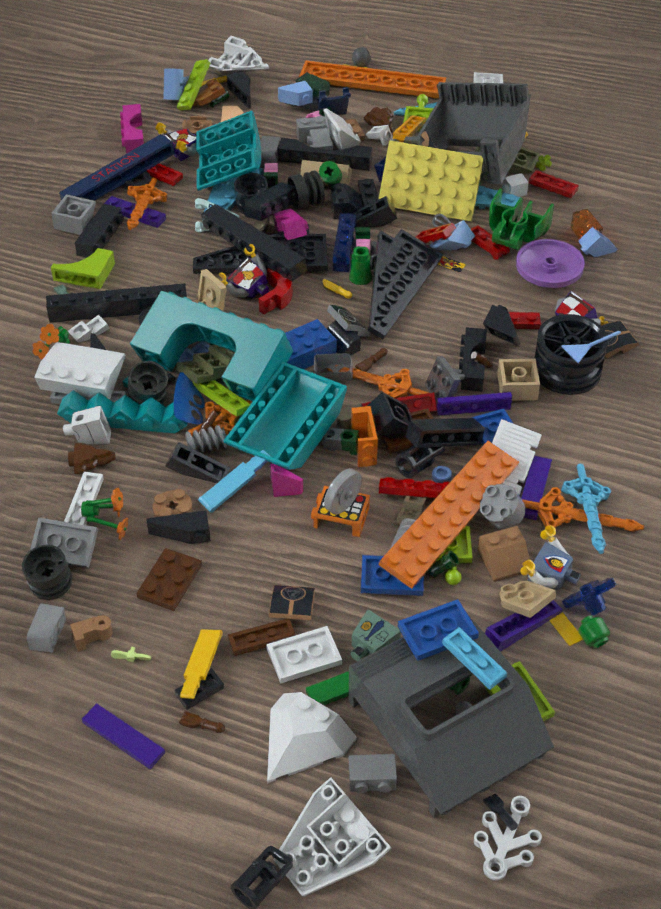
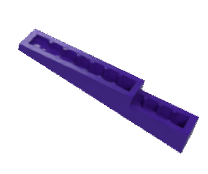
[485,600,563,652]

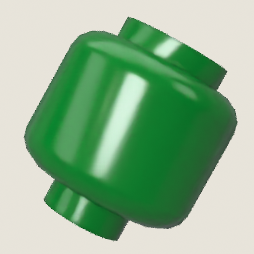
[578,615,610,649]

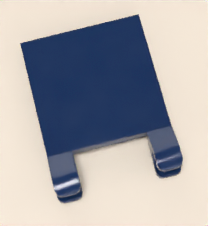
[318,87,351,115]

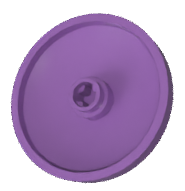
[516,239,585,288]

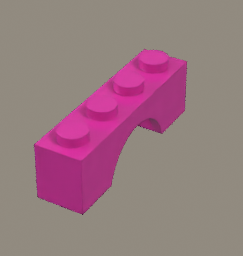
[120,104,144,153]
[272,208,308,240]

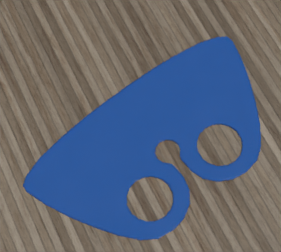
[174,372,205,424]

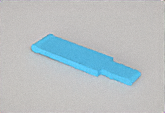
[198,450,271,513]

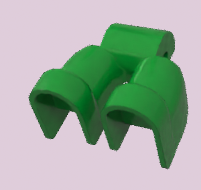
[489,188,554,250]

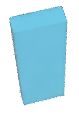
[442,627,507,690]

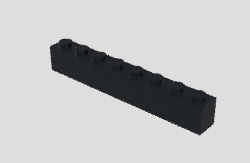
[201,204,307,282]
[46,283,187,323]

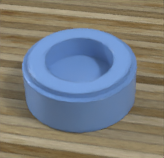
[432,466,452,483]

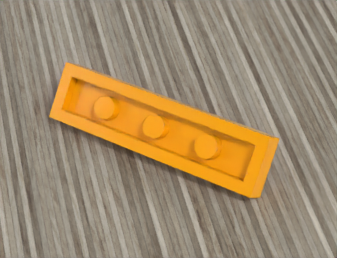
[392,115,426,142]

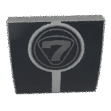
[327,304,371,336]

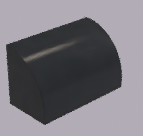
[327,320,361,356]

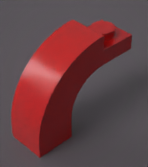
[259,268,293,315]

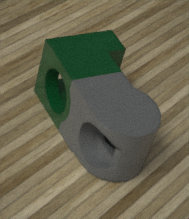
[322,428,360,456]

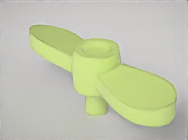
[111,647,152,662]

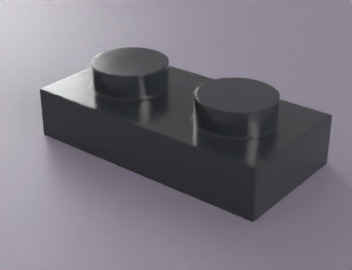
[174,668,224,710]

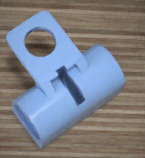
[163,68,189,100]

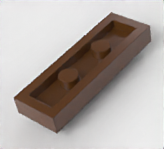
[228,619,296,656]

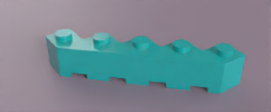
[57,390,188,434]

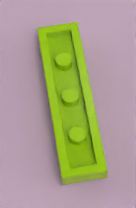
[177,59,210,111]
[193,380,251,416]

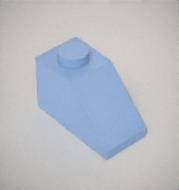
[278,81,313,106]
[578,227,618,257]

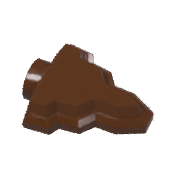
[364,107,393,133]
[68,443,116,474]

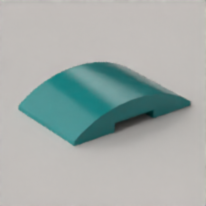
[196,110,261,191]

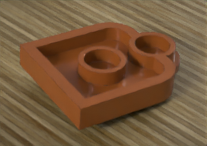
[193,79,226,106]

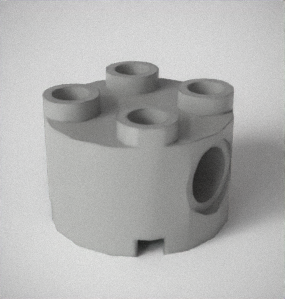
[480,484,525,530]

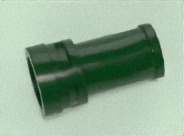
[209,89,229,108]
[428,550,459,577]

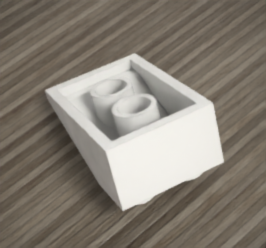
[324,108,361,149]

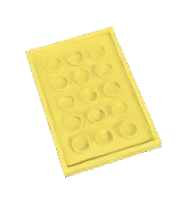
[378,140,483,222]

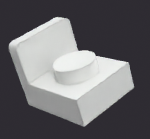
[366,125,392,146]

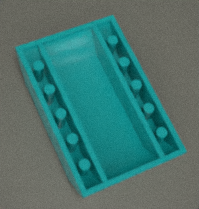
[223,362,347,470]

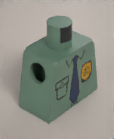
[350,609,401,661]

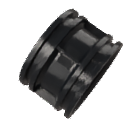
[534,314,608,395]

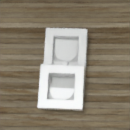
[68,315,109,342]

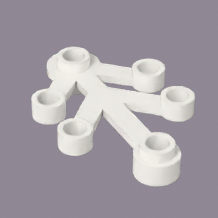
[474,796,542,881]

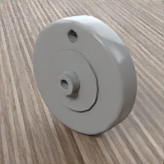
[324,468,362,515]

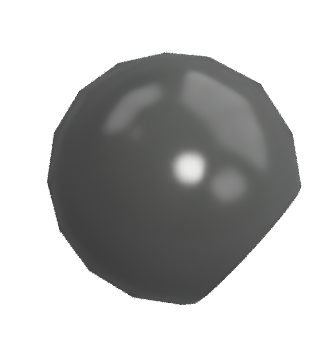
[352,47,372,67]

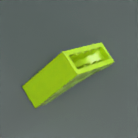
[51,248,115,289]

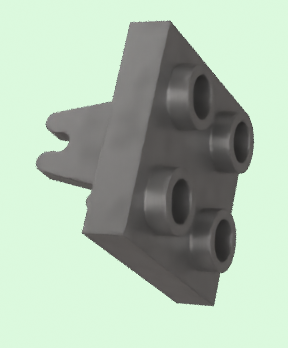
[425,356,465,401]

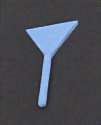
[562,331,621,363]

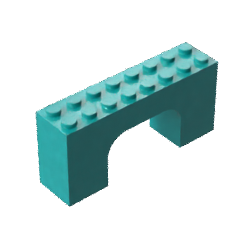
[130,291,293,402]

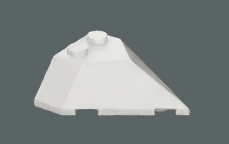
[208,36,269,76]
[267,692,357,784]

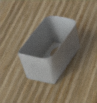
[314,353,353,381]
[27,603,66,653]

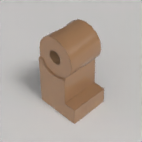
[70,615,113,652]

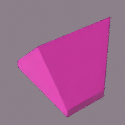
[270,463,303,497]

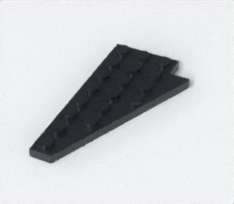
[193,224,328,274]
[368,229,443,340]

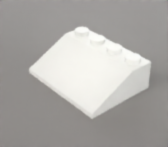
[34,342,126,399]

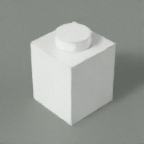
[502,173,529,197]

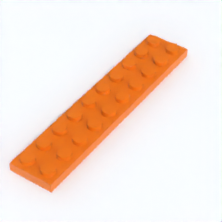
[299,60,446,99]
[378,441,519,589]

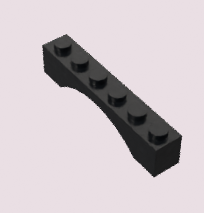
[278,138,372,171]

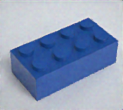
[285,319,337,369]

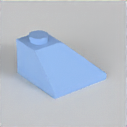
[429,220,475,251]

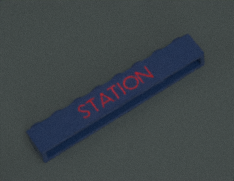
[59,134,175,201]

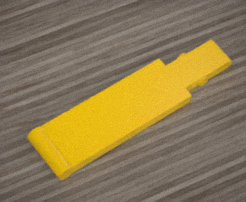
[180,629,223,699]

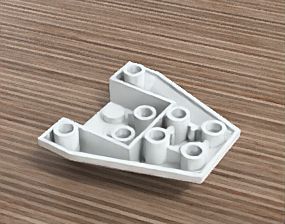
[273,777,391,897]

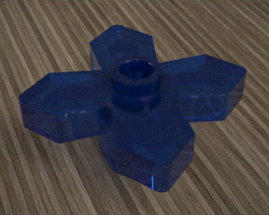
[562,577,617,615]

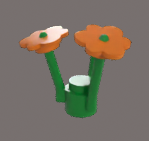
[32,324,70,359]
[81,488,128,540]

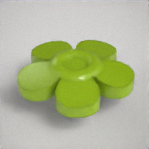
[535,154,552,171]

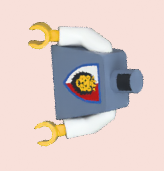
[520,525,581,590]

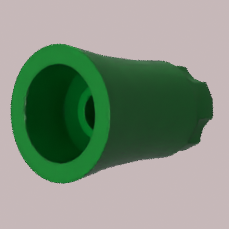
[349,246,372,285]

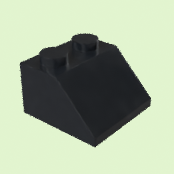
[329,183,364,219]
[483,304,520,347]
[367,392,413,439]

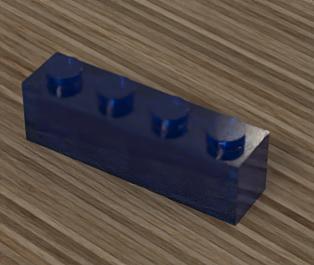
[333,214,356,272]

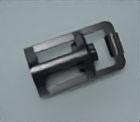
[395,445,445,478]
[230,846,293,909]

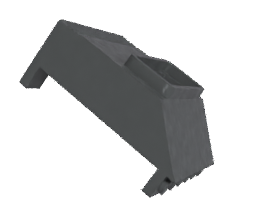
[404,82,531,184]
[349,613,554,818]

